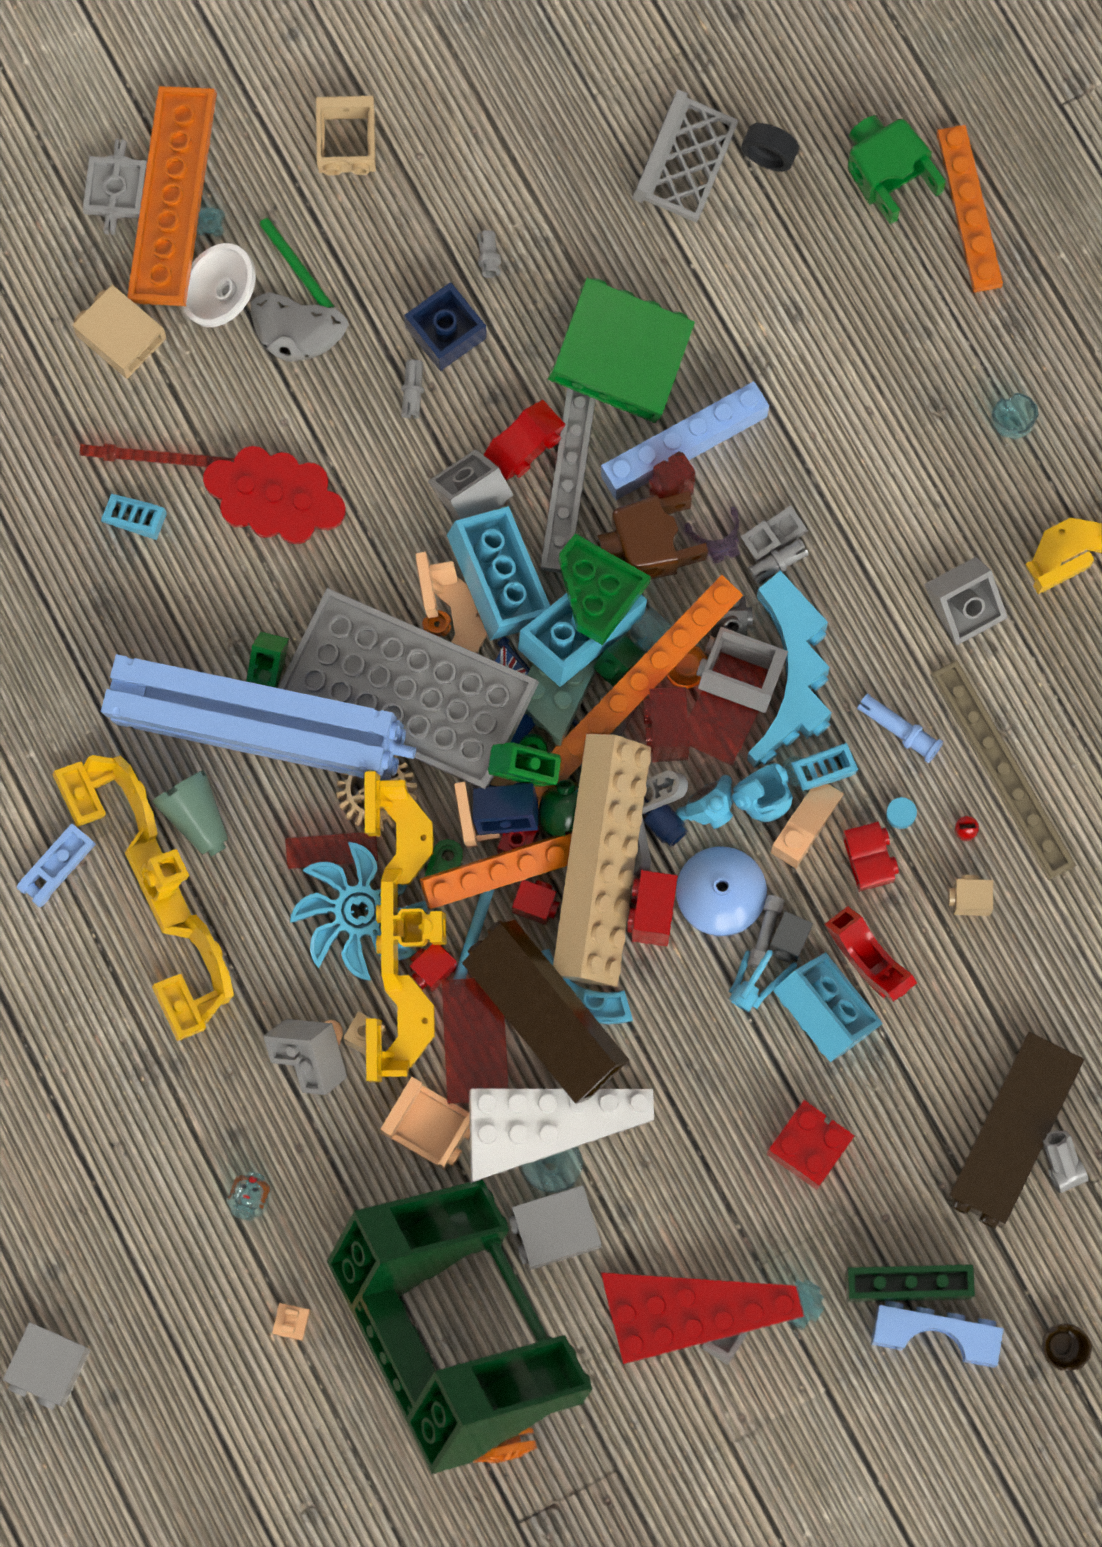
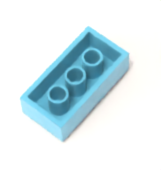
[447,506,550,641]
[518,593,647,687]

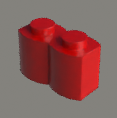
[842,821,899,892]

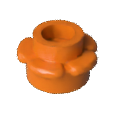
[422,610,451,637]

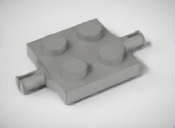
[83,139,147,235]

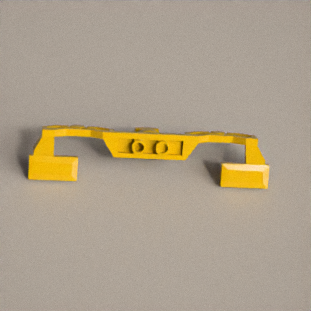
[1025,518,1102,594]
[52,755,234,1041]
[364,771,446,1082]

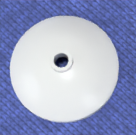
[182,243,256,327]

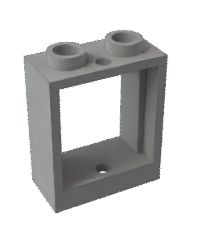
[696,627,788,713]

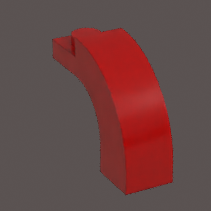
[824,906,917,1002]

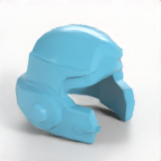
[732,763,793,822]

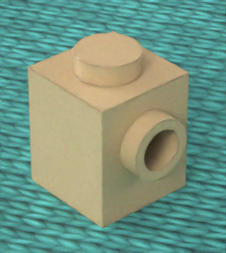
[948,875,993,916]

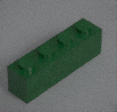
[845,1264,975,1303]

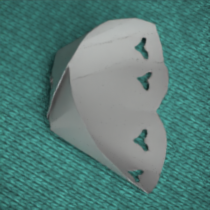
[251,292,349,362]

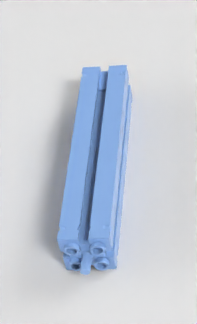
[101,654,416,781]

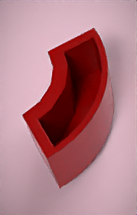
[483,399,566,481]

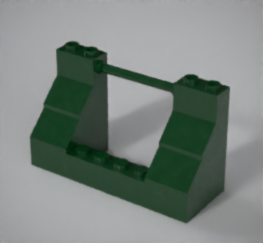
[327,1179,593,1474]

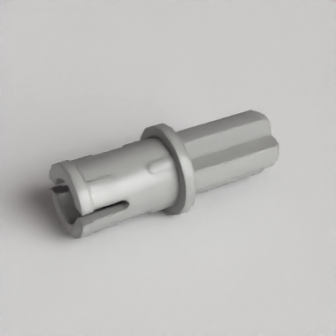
[401,359,424,419]

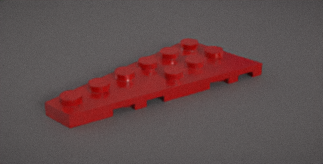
[600,1272,805,1364]

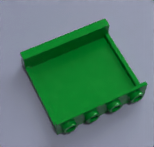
[547,278,695,423]

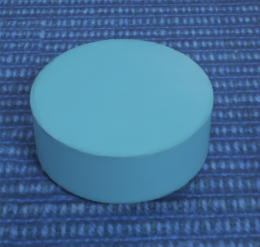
[886,797,917,829]

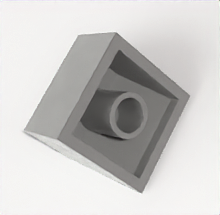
[428,449,513,520]
[924,557,1008,645]

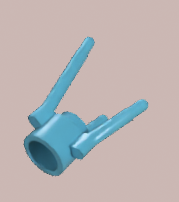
[729,950,797,1012]

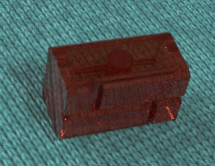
[648,451,696,499]

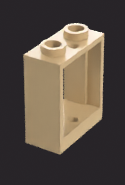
[316,96,376,176]

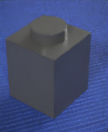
[769,911,813,962]

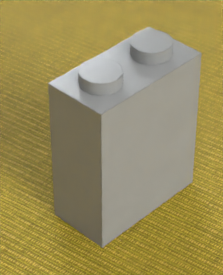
[508,1186,602,1270]

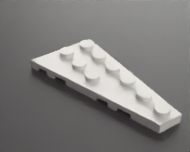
[469,1089,654,1183]

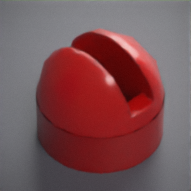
[954,816,979,841]

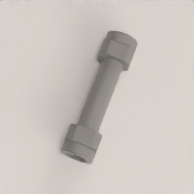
[747,895,785,969]

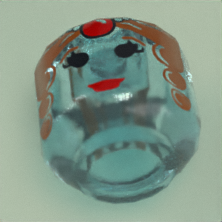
[227,1172,272,1220]

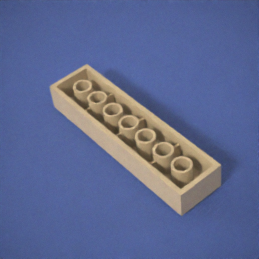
[553,734,651,987]

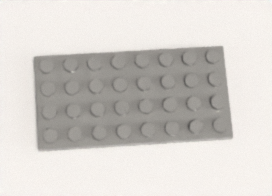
[278,588,539,789]

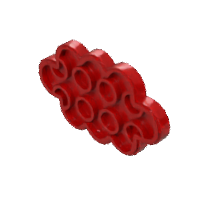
[203,446,346,545]

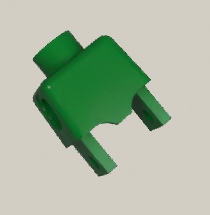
[847,115,946,225]

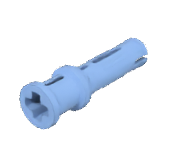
[857,694,944,763]

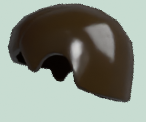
[1041,1323,1092,1371]

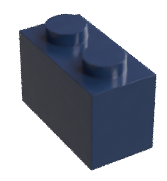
[473,783,538,835]

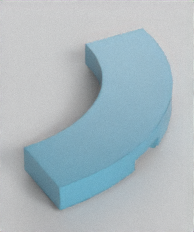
[541,949,633,1024]

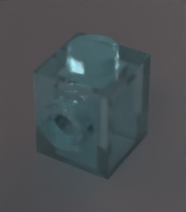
[630,607,672,654]
[788,1279,825,1331]

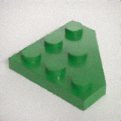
[558,533,651,645]

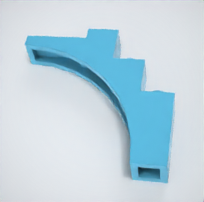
[747,571,832,768]

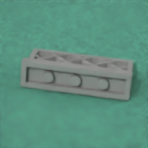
[632,89,739,223]

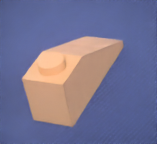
[771,784,844,869]

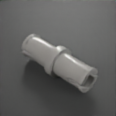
[748,539,809,584]

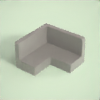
[263,1019,347,1095]

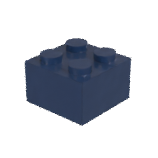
[404,282,487,371]

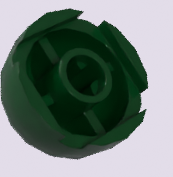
[539,780,579,836]

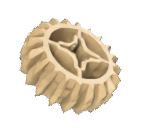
[336,755,418,831]

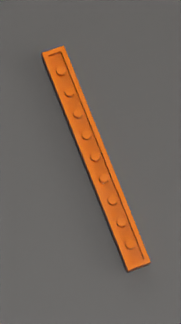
[534,575,743,809]

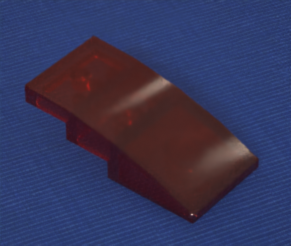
[678,653,768,766]
[442,978,508,1104]

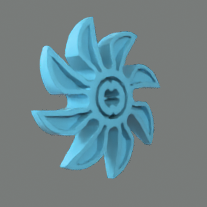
[290,842,428,981]

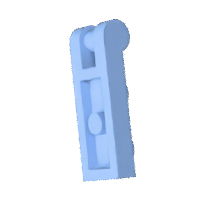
[17,823,96,908]

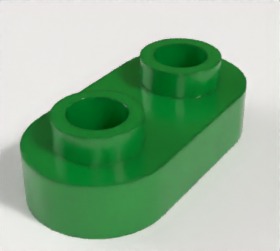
[424,839,463,877]

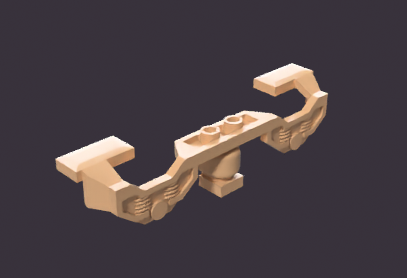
[416,552,517,848]

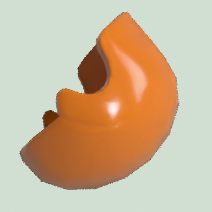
[666,646,708,689]

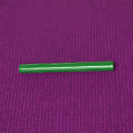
[259,218,334,308]

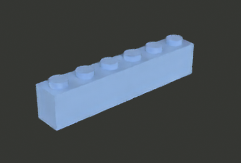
[601,381,769,501]

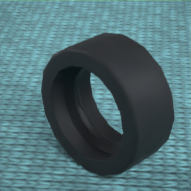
[741,123,799,172]

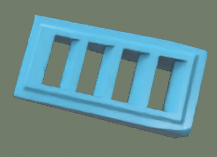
[101,494,167,540]
[791,743,858,791]

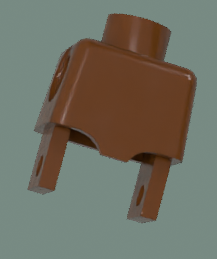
[596,491,708,580]

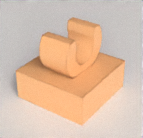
[272,1303,310,1341]

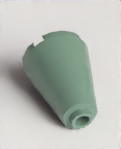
[152,770,228,857]

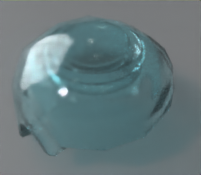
[991,393,1039,439]

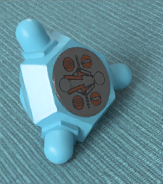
[675,775,733,829]

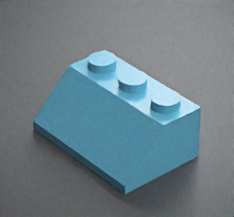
[773,952,883,1062]

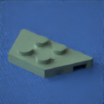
[524,652,604,746]

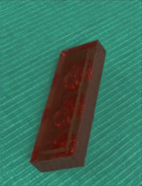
[285,831,378,869]

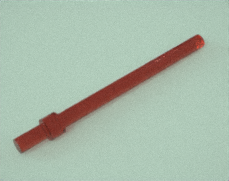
[79,443,235,467]

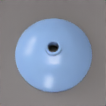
[676,846,767,936]

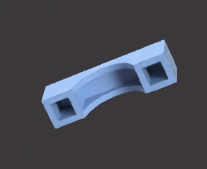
[871,1301,1003,1368]

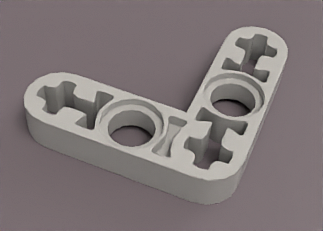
[633,771,688,876]

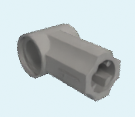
[1043,1130,1088,1194]

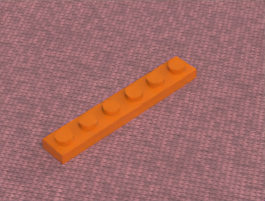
[937,125,1003,293]
[420,831,572,910]

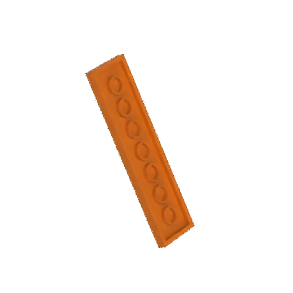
[127,86,217,306]

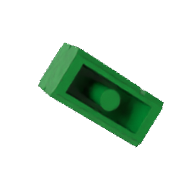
[488,742,561,787]

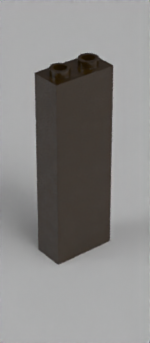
[462,919,629,1104]
[946,1032,1085,1229]

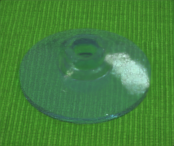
[521,1146,583,1192]

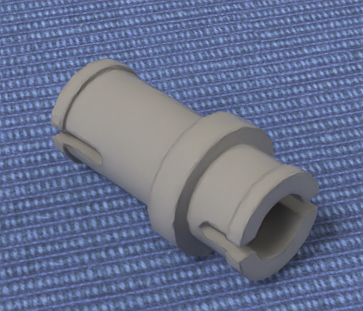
[477,230,501,278]

